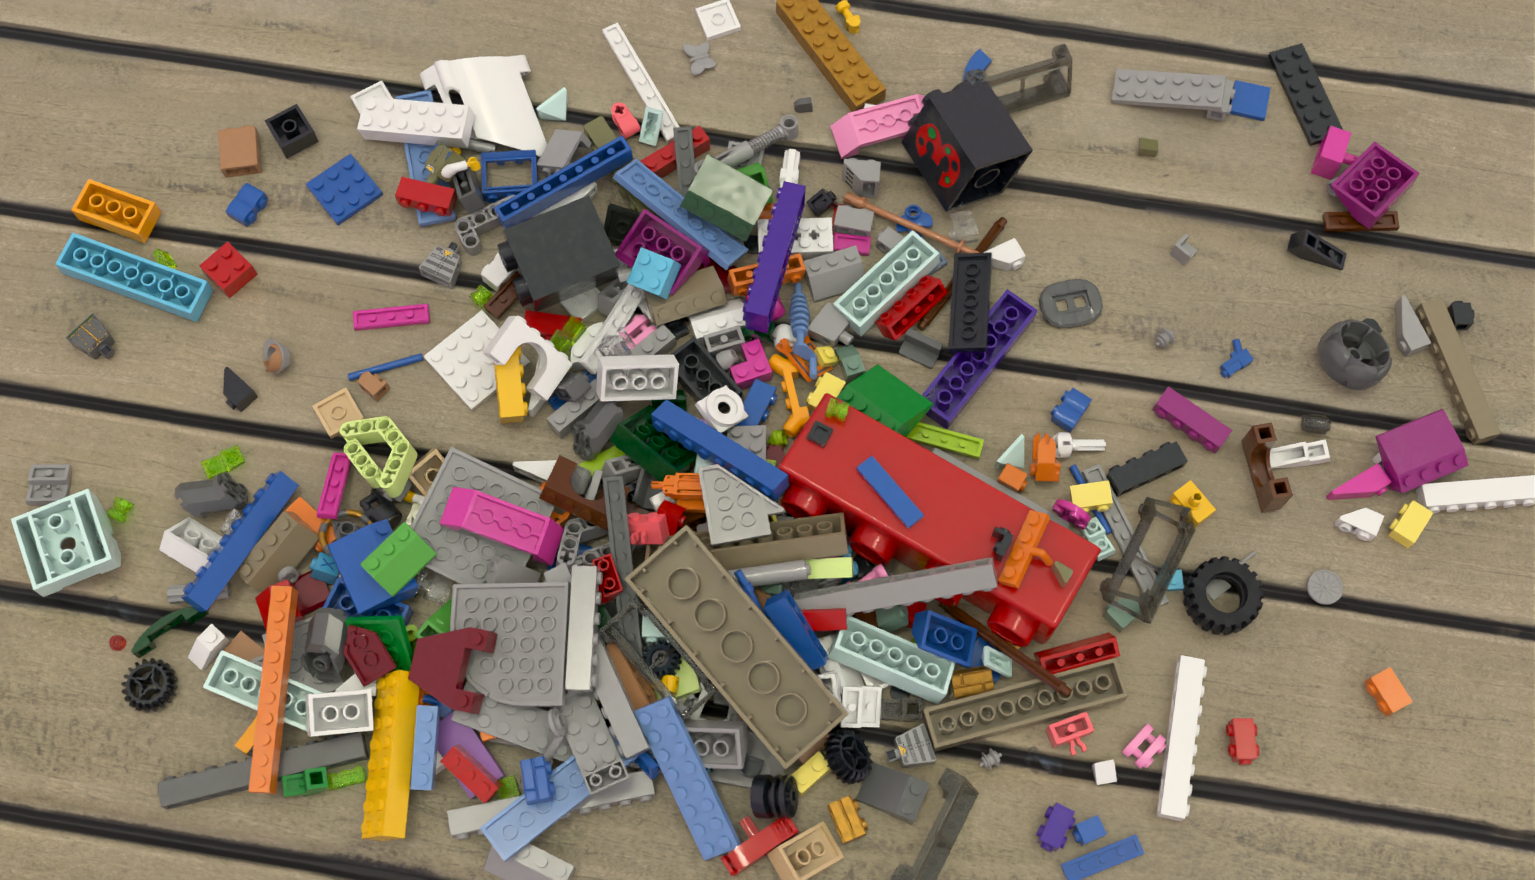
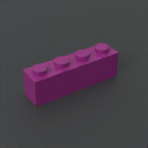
[1152,387,1233,454]

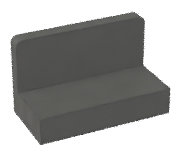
[899,328,943,369]
[632,468,663,512]

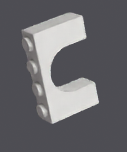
[483,316,572,400]

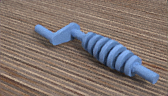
[789,282,817,379]

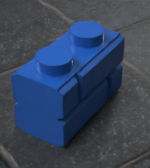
[520,756,555,805]

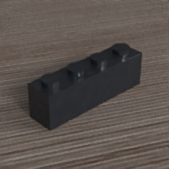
[1106,441,1188,497]

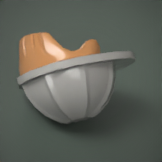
[263,338,291,374]

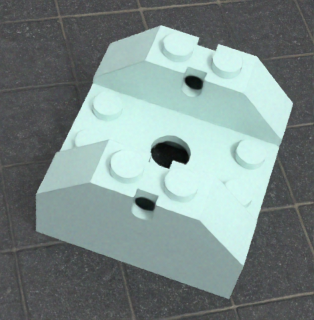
[11,489,121,597]

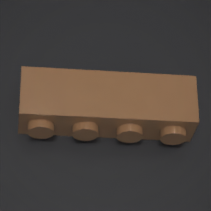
[606,638,658,710]

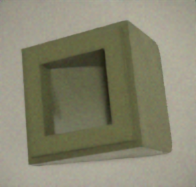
[1138,138,1158,157]
[1051,561,1074,588]

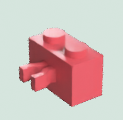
[628,512,669,545]
[1046,712,1094,756]

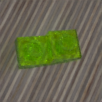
[550,316,588,353]
[201,445,245,480]

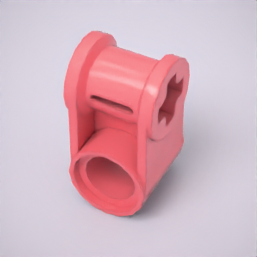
[611,103,641,139]

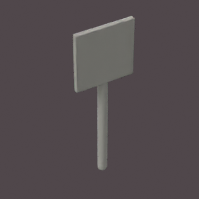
[1206,551,1256,601]

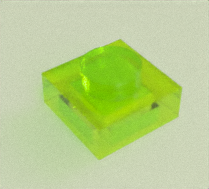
[152,248,177,269]
[498,775,521,800]

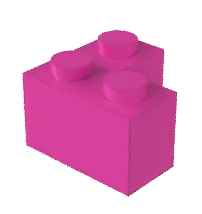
[730,339,772,390]

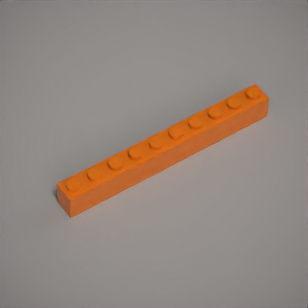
[248,586,298,795]

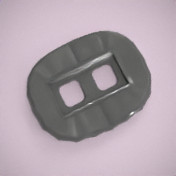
[1039,279,1103,328]

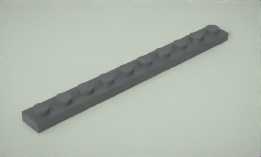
[603,476,646,676]

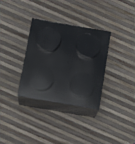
[265,104,319,159]

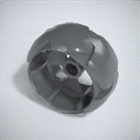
[1317,319,1392,390]

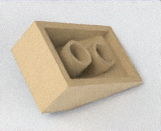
[409,448,445,497]
[767,821,844,880]

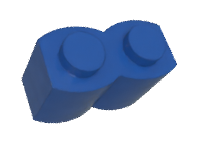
[225,183,268,227]
[1051,388,1092,433]

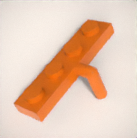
[998,510,1053,588]

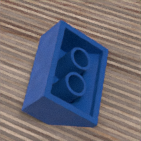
[912,610,978,668]

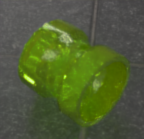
[825,398,850,422]
[106,496,134,523]

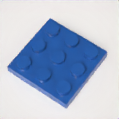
[306,153,383,226]

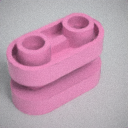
[617,315,657,352]
[1122,723,1167,769]

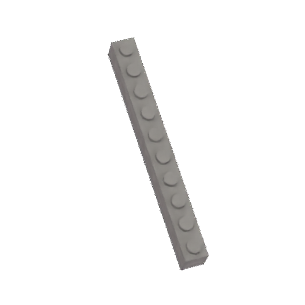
[793,557,998,616]
[543,563,651,759]
[447,771,656,840]

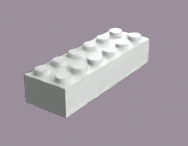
[357,96,475,149]

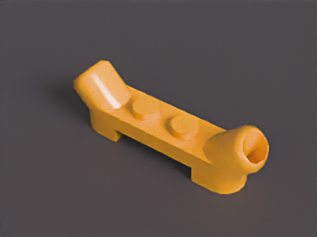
[768,354,810,438]

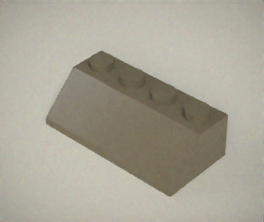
[643,266,728,326]
[235,511,319,592]

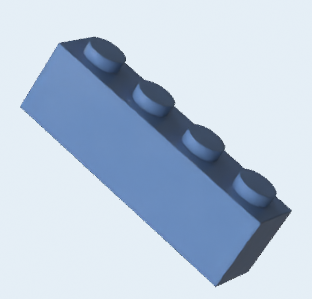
[410,705,441,790]

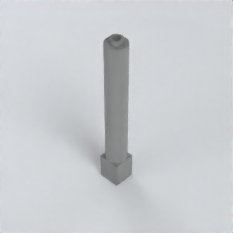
[727,559,811,587]

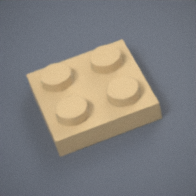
[312,387,364,439]

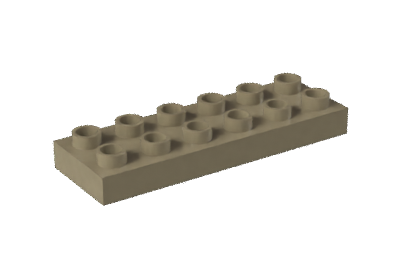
[625,525,850,769]

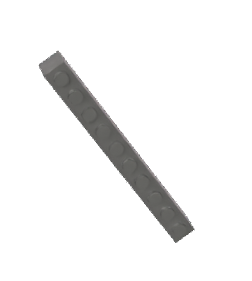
[157,732,369,810]

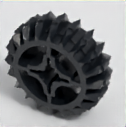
[121,658,178,713]
[823,729,873,785]

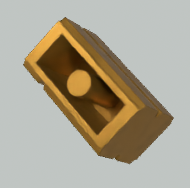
[951,666,994,699]
[827,795,868,845]

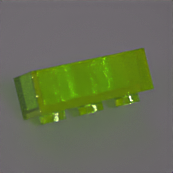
[327,766,367,791]

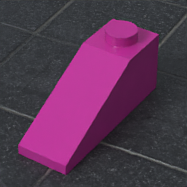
[1326,463,1392,500]

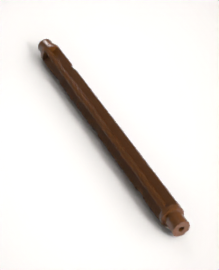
[917,217,1007,331]
[939,603,1072,697]

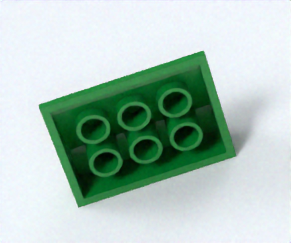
[836,364,934,437]

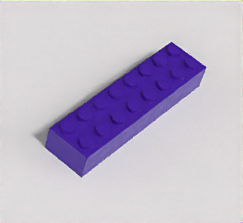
[743,181,806,334]
[922,289,1038,429]

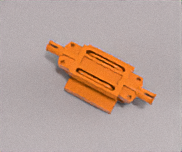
[651,473,706,513]

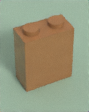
[218,125,262,178]

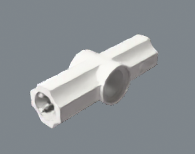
[779,149,800,188]

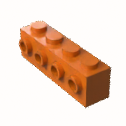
[727,253,806,296]

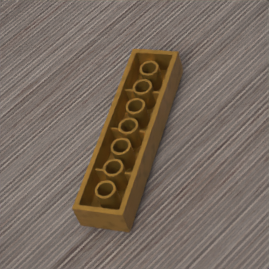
[776,0,886,112]

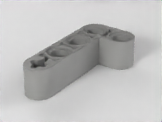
[455,195,515,256]

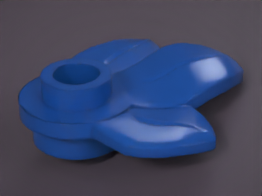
[896,204,933,237]

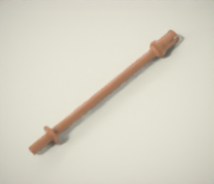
[843,191,979,254]

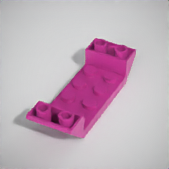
[439,487,564,566]

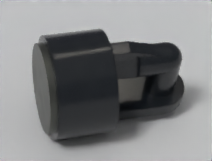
[359,488,402,529]

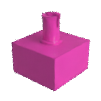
[1310,126,1358,180]

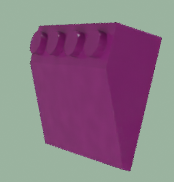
[1330,142,1420,230]
[615,208,709,295]
[1375,409,1469,493]

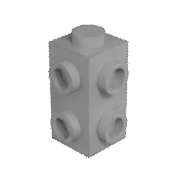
[1206,79,1236,121]

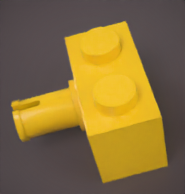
[1169,480,1216,528]

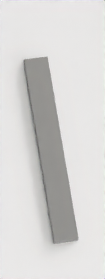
[932,447,1070,529]
[1082,464,1169,611]

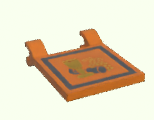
[776,334,833,383]

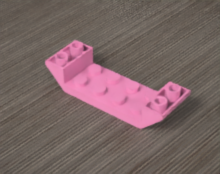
[830,94,925,159]

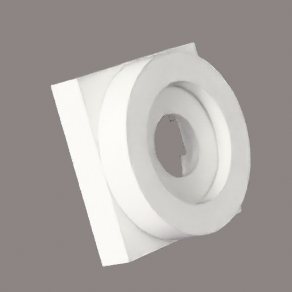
[695,385,748,433]

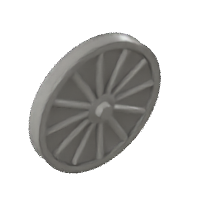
[1307,570,1343,605]

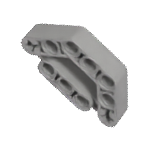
[556,517,646,569]

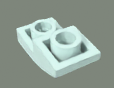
[1081,517,1115,561]

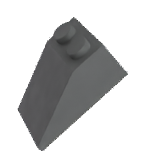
[856,762,929,825]

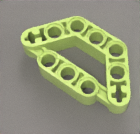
[339,416,417,498]

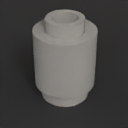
[570,466,592,496]

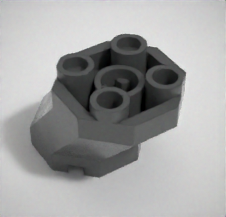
[571,400,624,461]
[174,472,248,518]
[300,608,348,681]

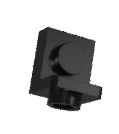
[806,188,838,217]
[992,527,1014,562]

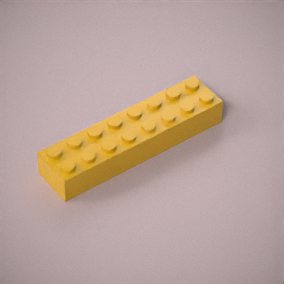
[361,670,420,841]

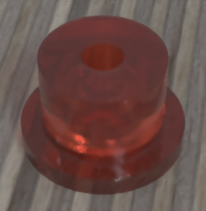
[109,635,126,651]

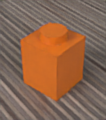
[997,463,1028,493]

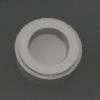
[277,566,299,584]

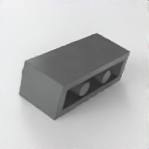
[453,157,485,214]

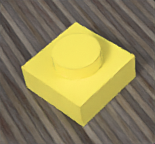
[813,346,839,367]

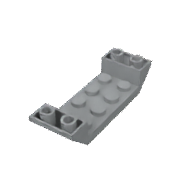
[554,690,629,795]

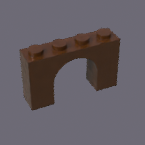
[1241,422,1293,513]
[539,455,630,530]

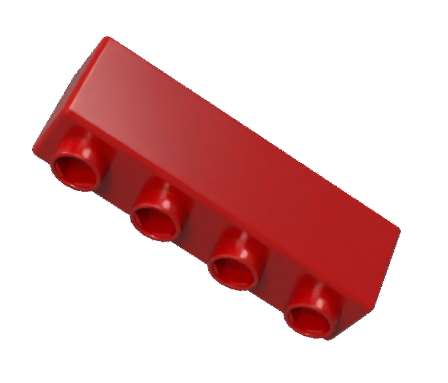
[779,393,1101,647]

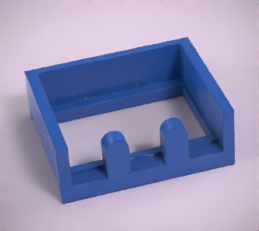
[481,150,538,203]

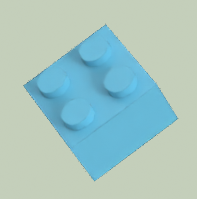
[626,248,681,300]

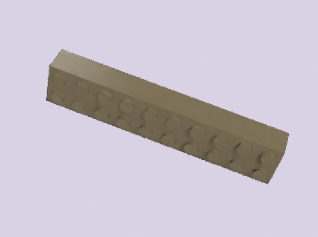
[645,512,848,570]
[921,658,1129,752]

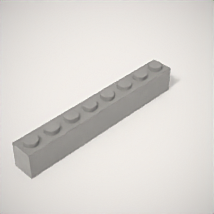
[546,324,676,439]

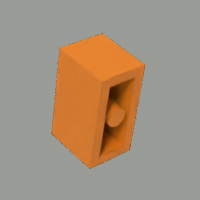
[1364,667,1413,717]

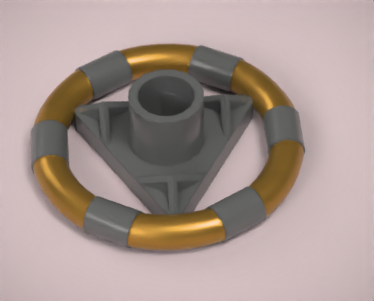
[318,509,372,557]

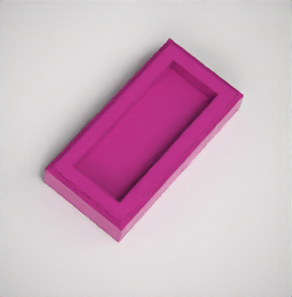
[833,233,871,256]

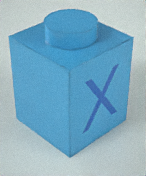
[309,552,339,585]

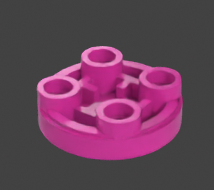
[1052,499,1091,530]

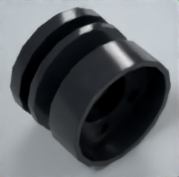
[750,774,798,819]

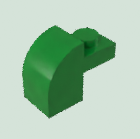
[281,767,328,798]

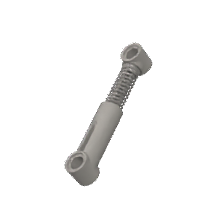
[694,115,799,174]

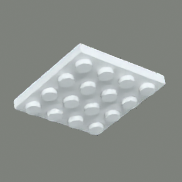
[423,310,531,412]

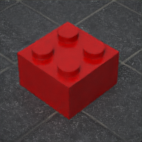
[199,241,258,299]

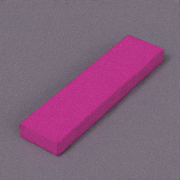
[353,304,430,331]
[316,452,352,519]

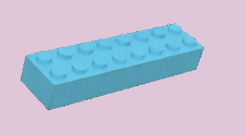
[55,232,214,322]

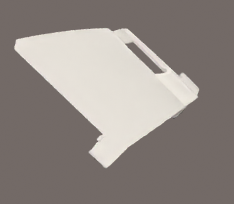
[420,55,547,157]

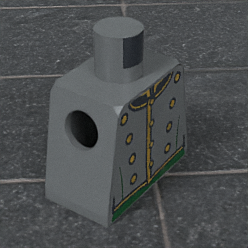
[66,313,115,359]

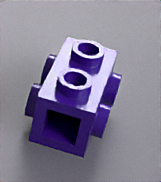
[1036,802,1076,852]

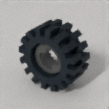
[642,640,682,680]

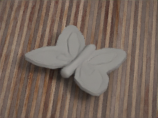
[683,41,717,75]

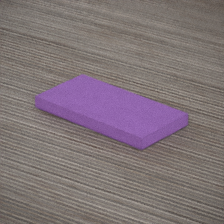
[438,710,505,799]

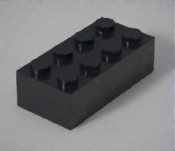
[670,336,743,414]

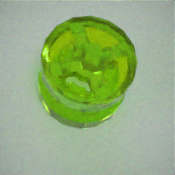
[469,285,493,308]

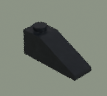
[1287,229,1347,270]

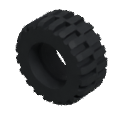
[1183,556,1264,635]

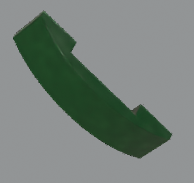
[131,606,209,658]

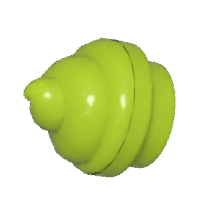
[767,430,788,448]

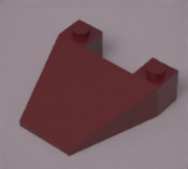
[408,627,498,715]

